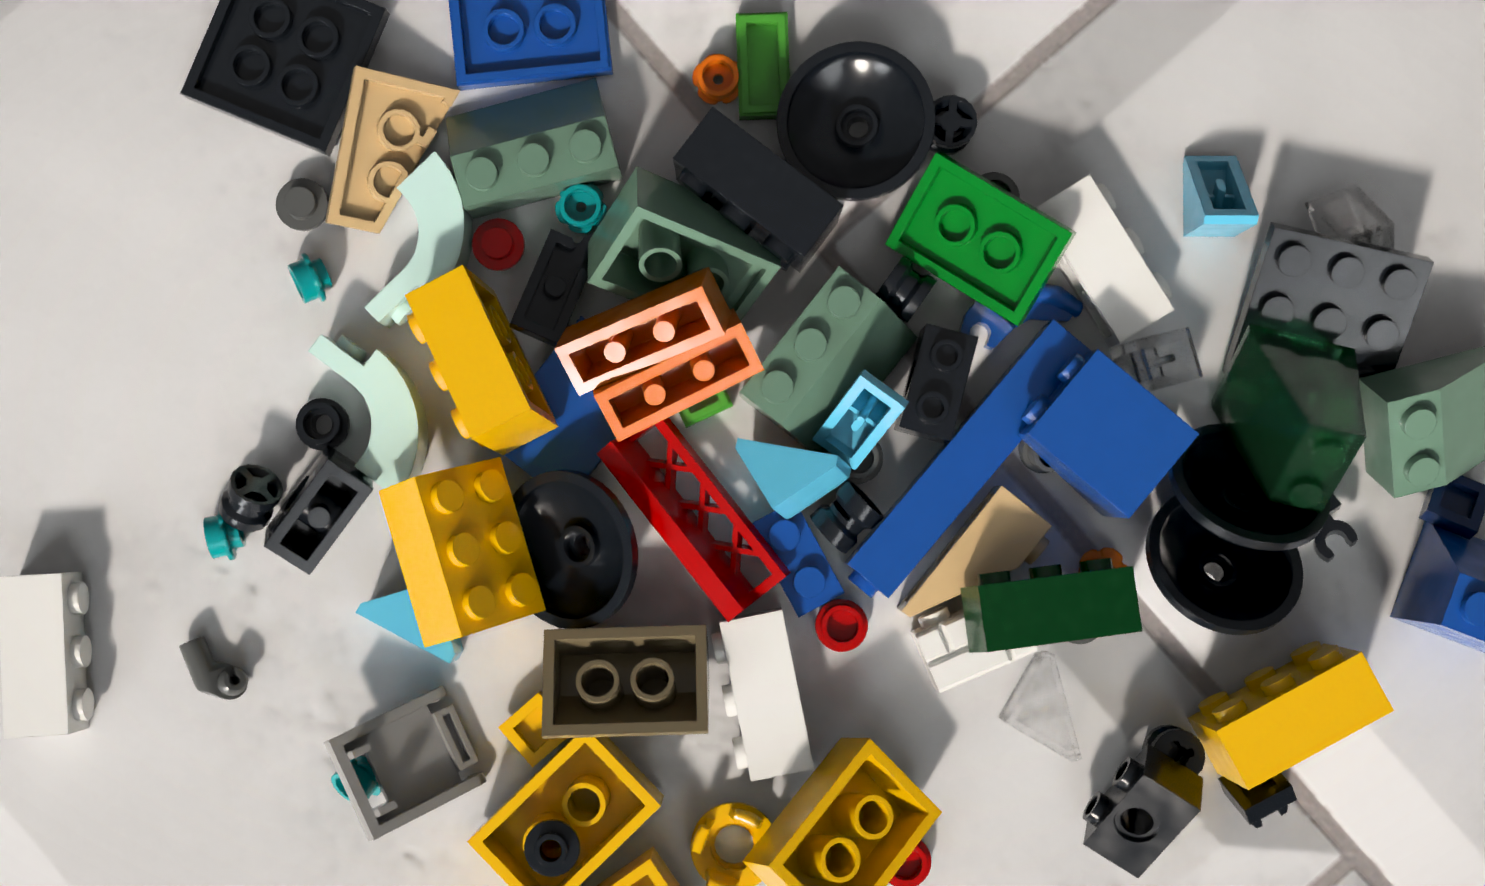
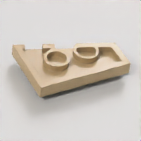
[325,66,460,234]

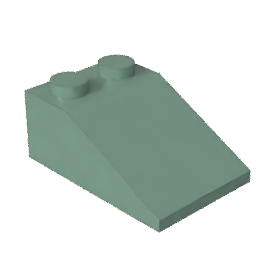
[587,166,781,321]
[1358,346,1485,498]

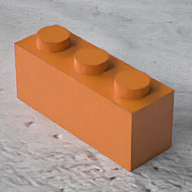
[554,267,731,396]
[593,308,764,442]

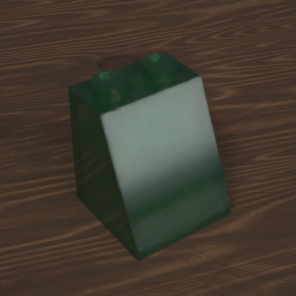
[1211,324,1367,513]

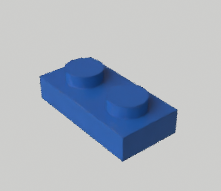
[752,511,845,618]

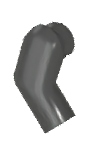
[179,636,248,700]

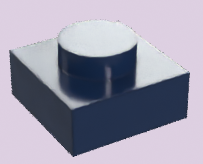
[1419,475,1485,540]

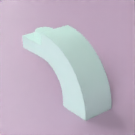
[364,151,473,328]
[308,334,428,489]

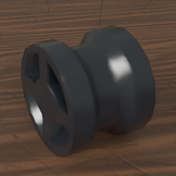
[930,95,977,155]
[876,256,937,323]
[218,464,283,532]
[1142,725,1205,774]

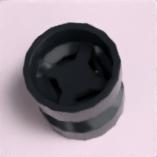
[810,479,884,554]

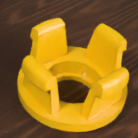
[690,802,772,886]

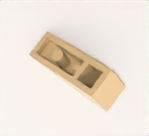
[897,485,1052,617]

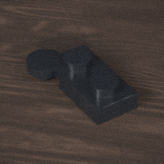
[509,229,594,347]

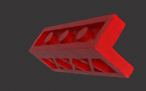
[597,417,791,622]

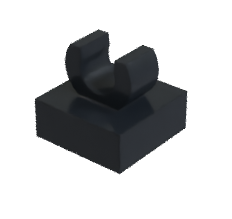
[1218,773,1297,829]

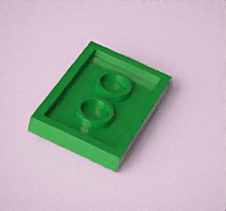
[885,152,1077,326]

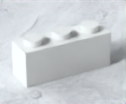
[1036,174,1175,348]
[0,571,94,739]
[711,607,814,782]

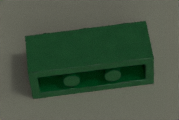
[960,558,1142,653]

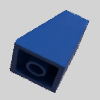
[1018,349,1199,519]
[1390,521,1485,653]

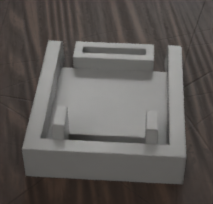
[323,686,487,841]

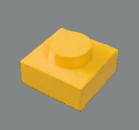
[498,690,566,768]

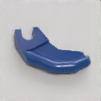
[958,283,1083,350]

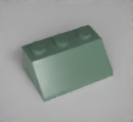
[446,78,623,219]
[739,266,918,453]

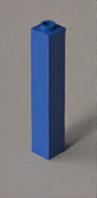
[845,319,1091,598]

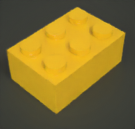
[405,264,559,455]
[379,457,546,647]
[1187,641,1394,790]
[467,737,664,886]
[743,738,942,886]

